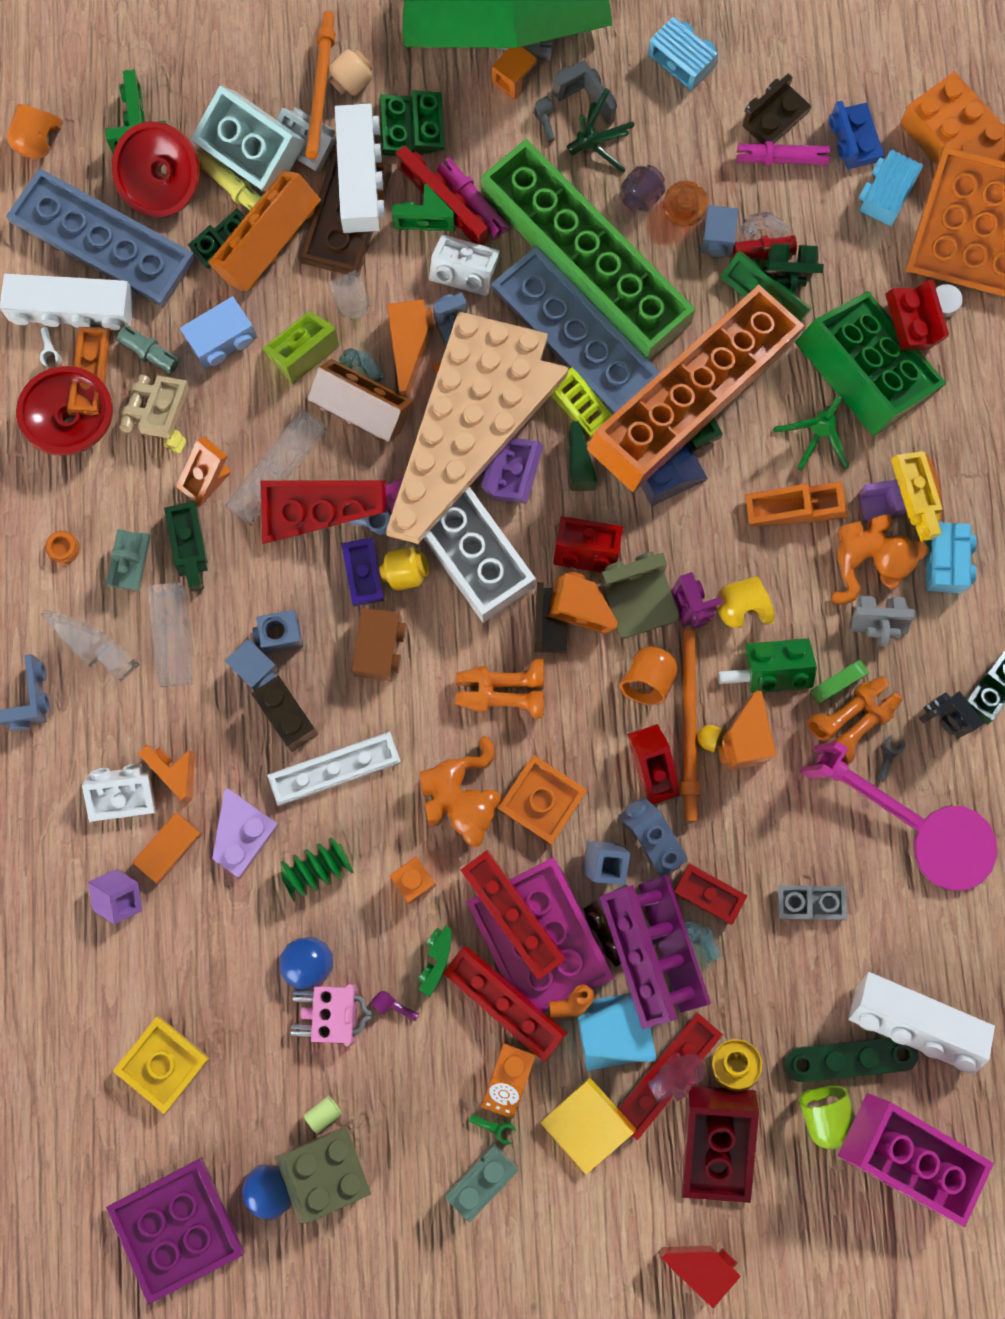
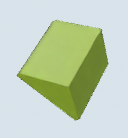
[262,311,339,384]

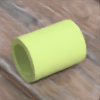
[304,1095,342,1134]

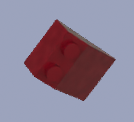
[682,1085,759,1203]

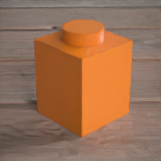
[389,856,437,904]

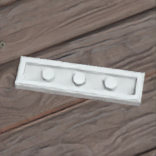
[267,732,401,806]

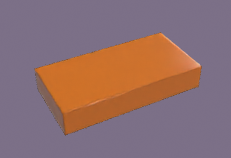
[132,812,202,884]

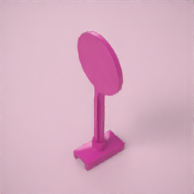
[800,741,997,891]

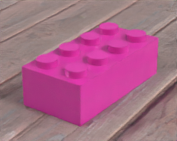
[837,1093,994,1227]

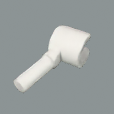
[40,327,62,368]

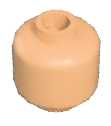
[328,49,373,96]

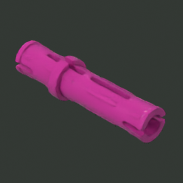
[736,141,830,166]
[437,158,509,239]

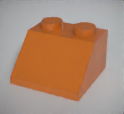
[718,690,776,771]

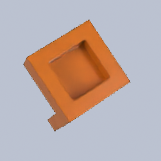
[492,47,537,100]

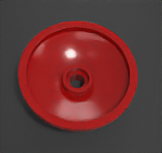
[112,121,200,217]
[16,366,113,455]

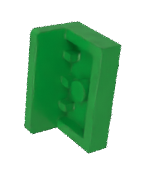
[745,638,817,693]

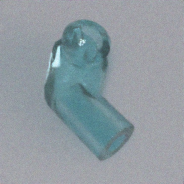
[339,348,384,382]
[685,922,723,962]

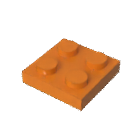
[497,754,588,846]

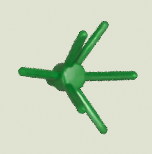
[773,396,849,470]

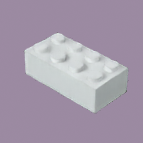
[423,487,536,623]

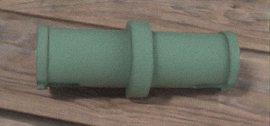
[117,325,180,375]

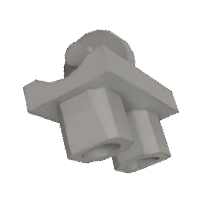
[850,596,915,647]

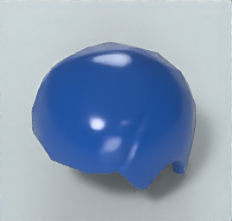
[279,937,333,989]
[241,1164,292,1219]

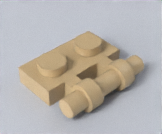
[119,375,189,439]

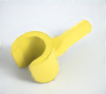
[164,429,186,453]

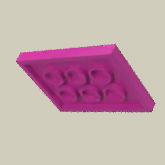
[466,857,615,1013]

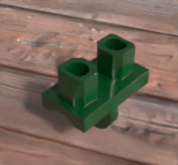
[761,244,824,293]

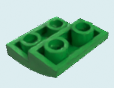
[379,90,445,156]

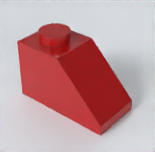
[627,724,680,804]
[658,1245,741,1309]

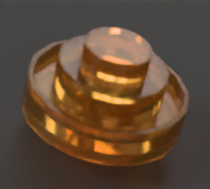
[663,181,708,227]

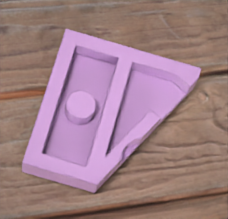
[212,788,279,878]

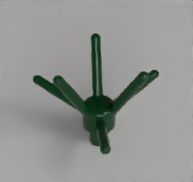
[567,88,635,172]

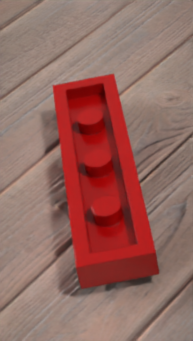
[396,145,488,245]
[460,850,567,980]
[443,946,568,1062]
[618,1012,723,1140]

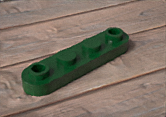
[783,1037,918,1082]

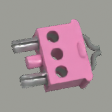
[291,984,372,1047]

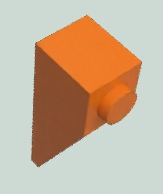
[387,299,434,399]

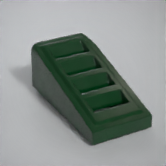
[569,421,597,491]

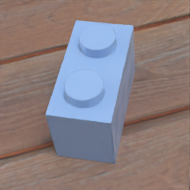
[180,296,257,369]

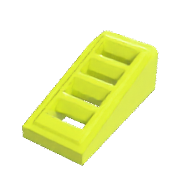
[551,367,612,438]

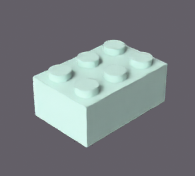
[190,85,307,191]

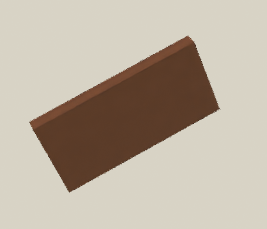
[299,150,392,278]

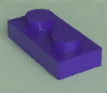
[341,537,385,607]

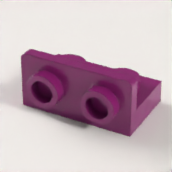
[671,572,723,628]

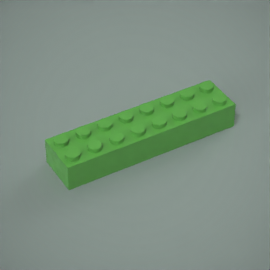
[481,139,695,360]

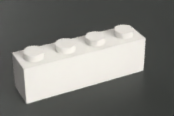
[335,104,385,233]
[0,274,134,331]
[848,972,995,1075]

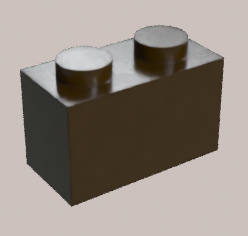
[251,675,319,752]

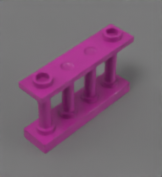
[599,875,711,1029]

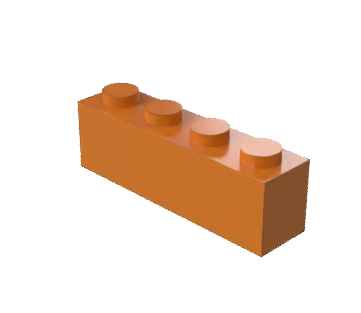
[208,170,321,292]

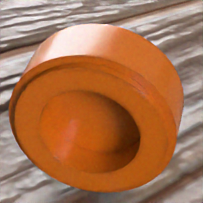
[45,531,80,564]

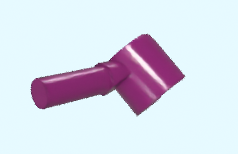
[371,991,419,1021]

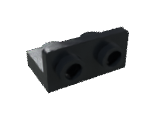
[919,691,984,738]

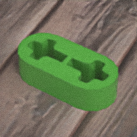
[809,659,869,705]

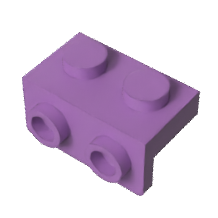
[481,438,543,504]

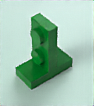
[105,69,167,153]

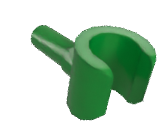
[469,1114,517,1145]

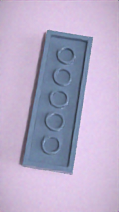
[6,168,196,307]
[491,246,660,415]

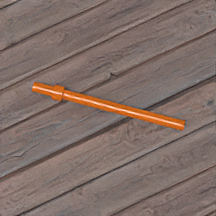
[305,11,336,159]
[681,629,700,822]

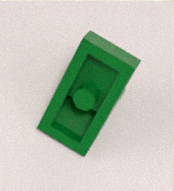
[392,184,454,232]

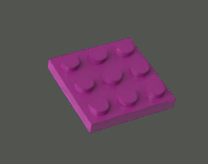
[106,1157,245,1305]

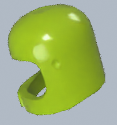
[798,1086,856,1149]

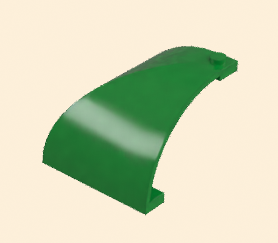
[403,0,612,48]

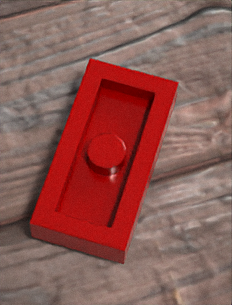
[674,863,748,925]

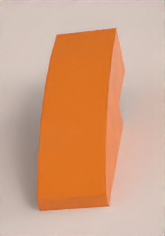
[745,481,848,526]

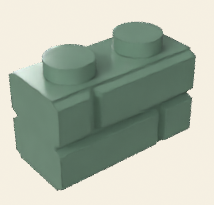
[445,1142,518,1223]

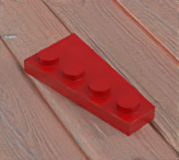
[260,480,386,544]

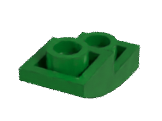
[418,926,452,997]

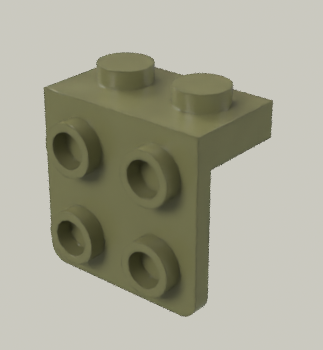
[600,552,679,639]

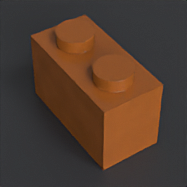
[351,608,406,682]

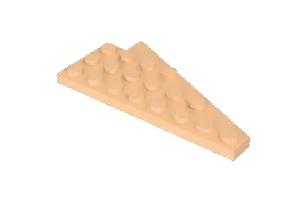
[386,311,569,544]

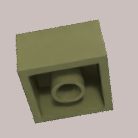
[275,1127,371,1224]

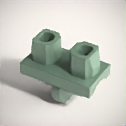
[106,529,151,591]

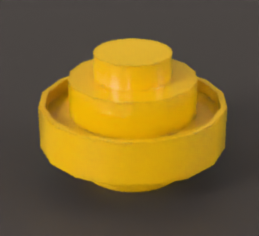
[712,1039,762,1092]

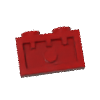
[885,280,949,350]
[553,516,623,573]

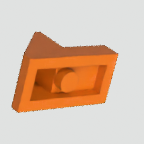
[176,436,231,506]
[137,745,195,804]

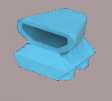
[576,993,656,1071]

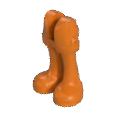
[455,658,544,718]
[807,676,903,765]

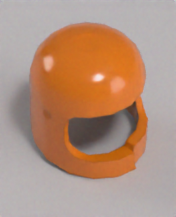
[7,104,63,159]
[619,646,677,705]

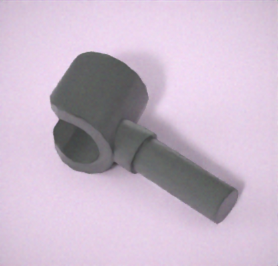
[534,96,555,142]
[876,735,905,782]

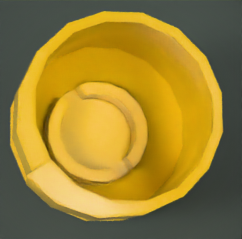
[716,576,774,628]

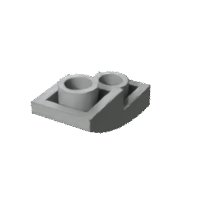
[778,885,847,920]

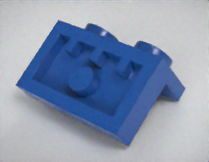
[829,101,884,170]

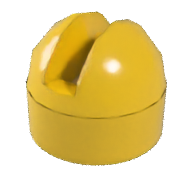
[697,725,723,753]

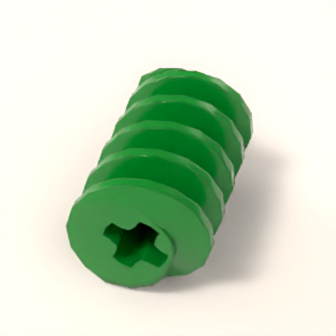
[280,837,354,901]

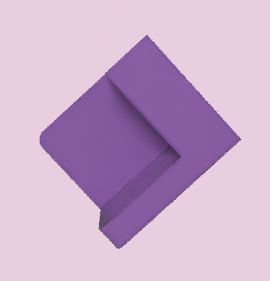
[858,479,906,523]
[88,870,142,924]

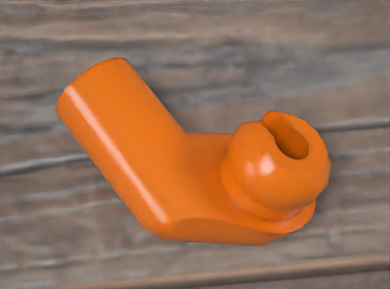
[549,985,594,1018]

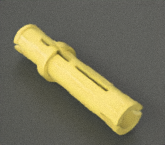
[196,148,261,210]

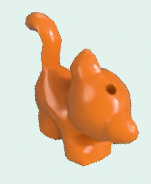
[831,514,929,605]
[419,736,501,847]

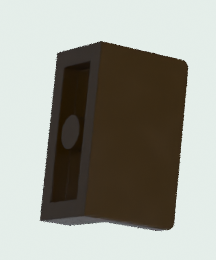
[535,582,568,653]

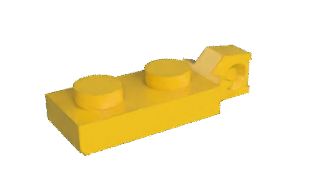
[891,451,943,542]

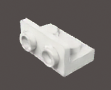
[276,107,337,172]
[429,234,500,296]
[82,764,156,822]

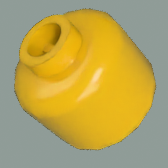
[379,547,429,591]

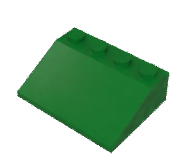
[795,291,947,437]

